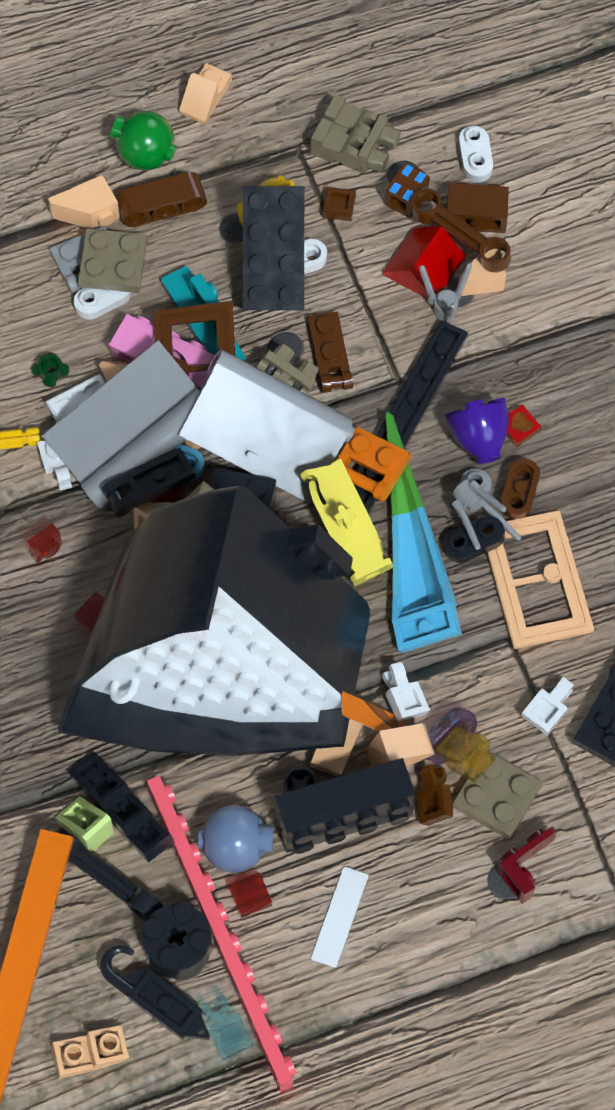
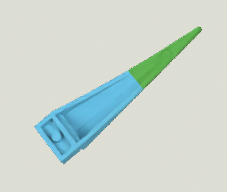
[386,412,462,653]

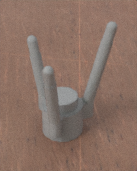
[419,263,472,323]
[452,479,521,550]

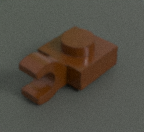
[416,764,453,826]

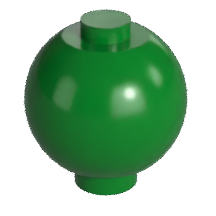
[109,111,177,171]

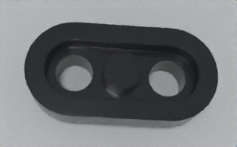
[444,516,505,563]

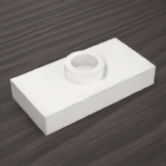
[46,374,106,423]

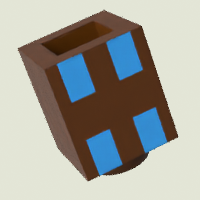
[385,163,430,218]

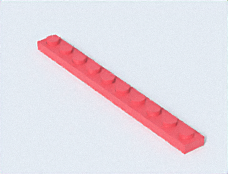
[147,776,296,1092]

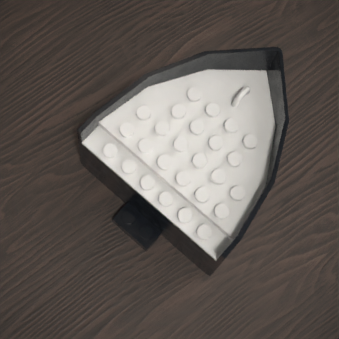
[57,485,370,756]

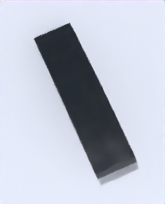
[67,752,175,863]

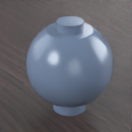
[198,805,273,873]

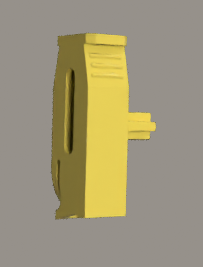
[300,459,394,586]

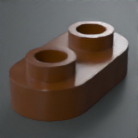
[500,458,540,519]

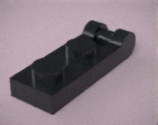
[102,448,195,517]

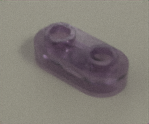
[426,707,477,764]

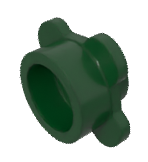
[32,353,69,387]

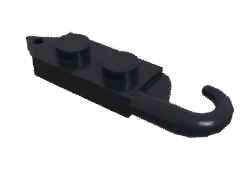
[100,945,210,1040]

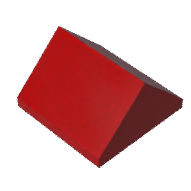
[383,226,466,299]

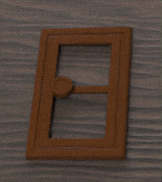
[154,301,236,375]

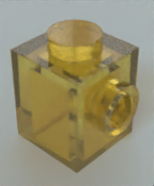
[436,726,496,783]

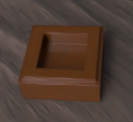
[322,187,356,222]

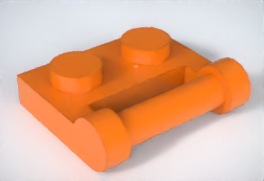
[332,426,412,502]

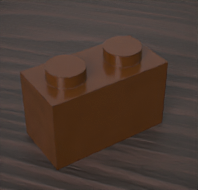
[447,182,509,233]

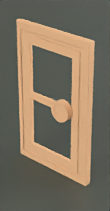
[483,510,595,649]

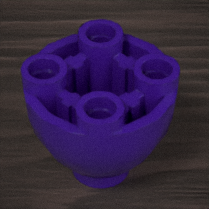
[445,398,509,464]

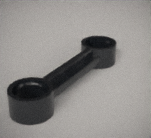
[56,828,163,921]

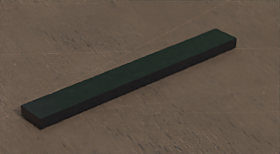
[354,320,468,515]

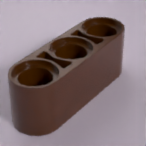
[116,172,207,227]

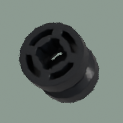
[284,766,317,793]

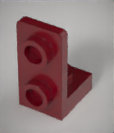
[498,826,557,904]

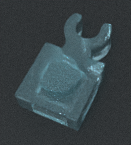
[202,994,254,1061]

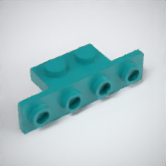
[161,266,246,361]

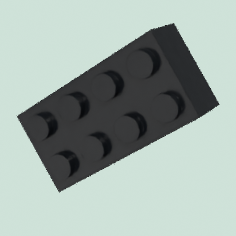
[243,186,305,311]
[275,758,416,854]

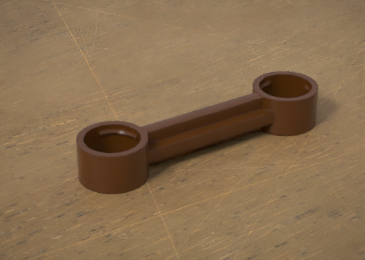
[411,188,511,273]

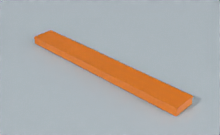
[0,829,74,1106]

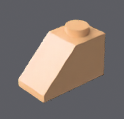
[48,175,120,229]

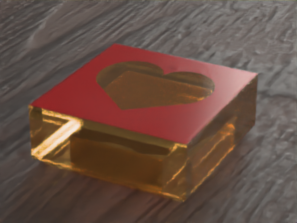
[507,404,542,448]

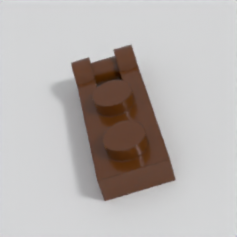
[308,311,353,393]

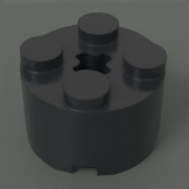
[143,902,212,980]

